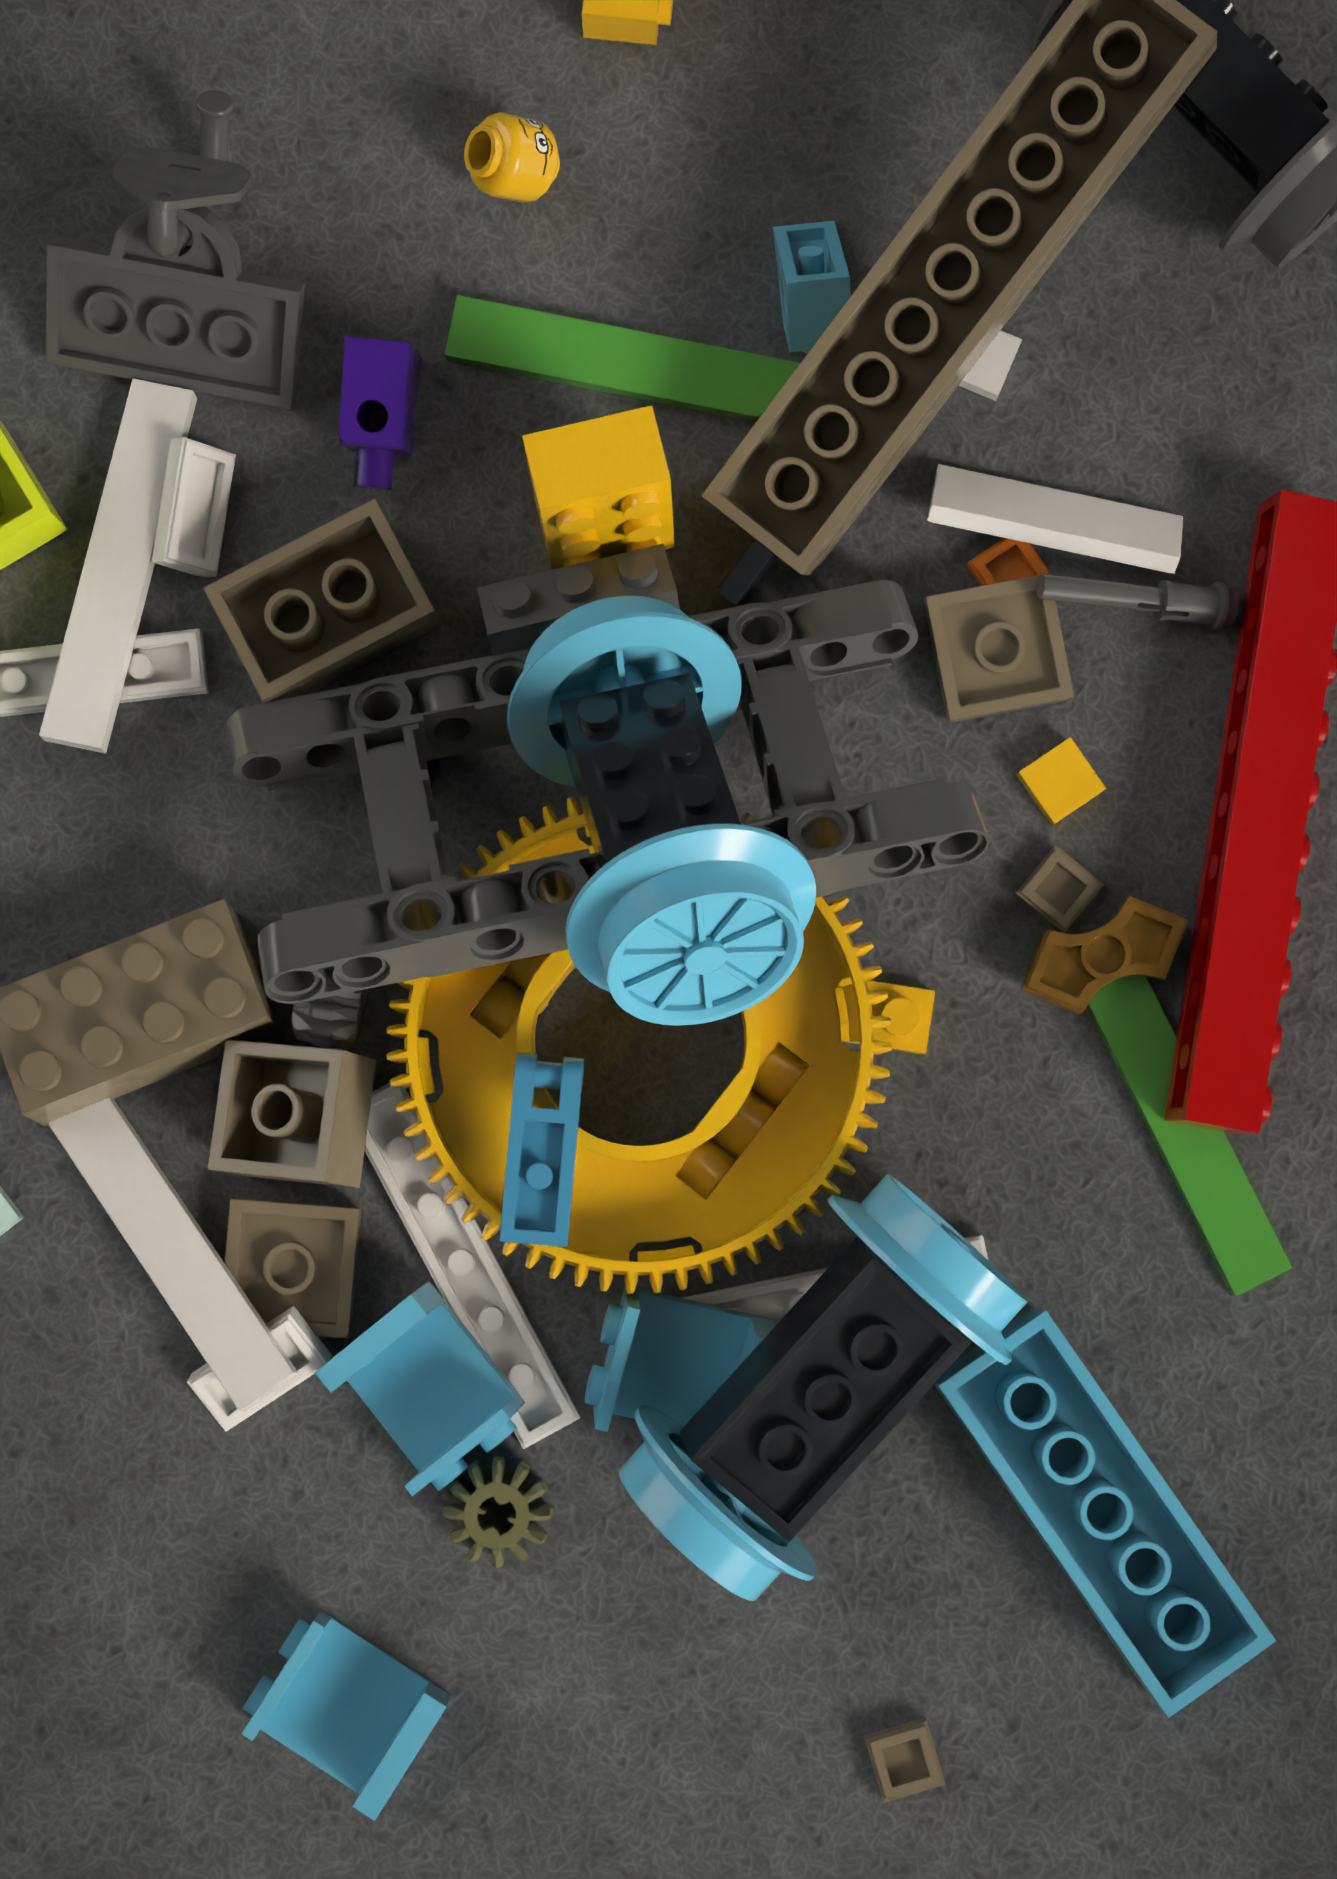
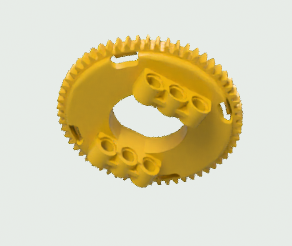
[387,797,892,1294]

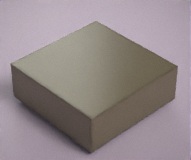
[1013,845,1104,933]
[864,1717,946,1803]

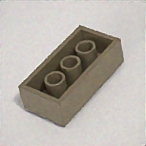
[0,899,283,1126]

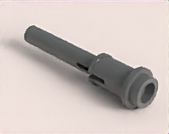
[1036,573,1239,632]

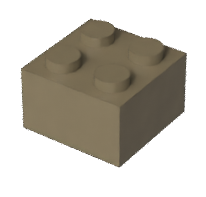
[208,1040,376,1188]

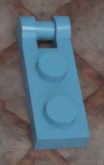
[499,1052,584,1247]

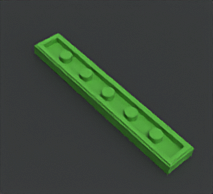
[444,295,800,422]
[1087,976,1292,1297]

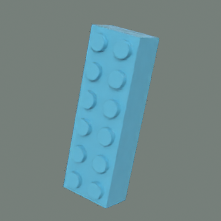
[934,1305,1276,1718]

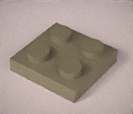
[923,573,1074,723]
[225,1198,362,1338]

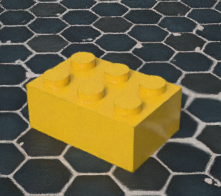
[522,405,675,570]

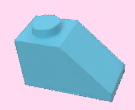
[773,221,851,354]

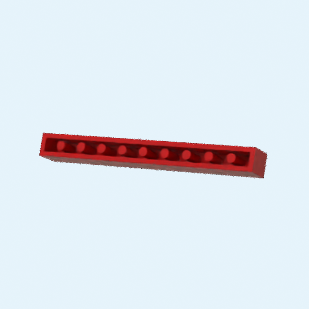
[1164,489,1337,1134]

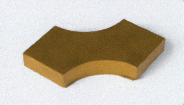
[1019,896,1189,1015]

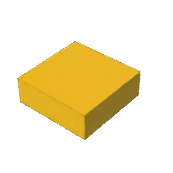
[1016,737,1106,826]

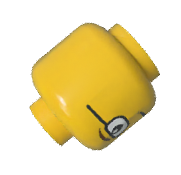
[464,112,560,203]

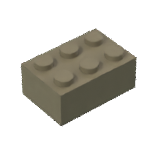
[203,498,441,703]

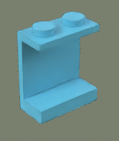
[315,1281,526,1496]
[585,1286,776,1432]
[242,1610,451,1821]

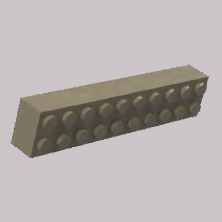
[701,0,1217,576]

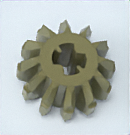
[442,1454,554,1569]

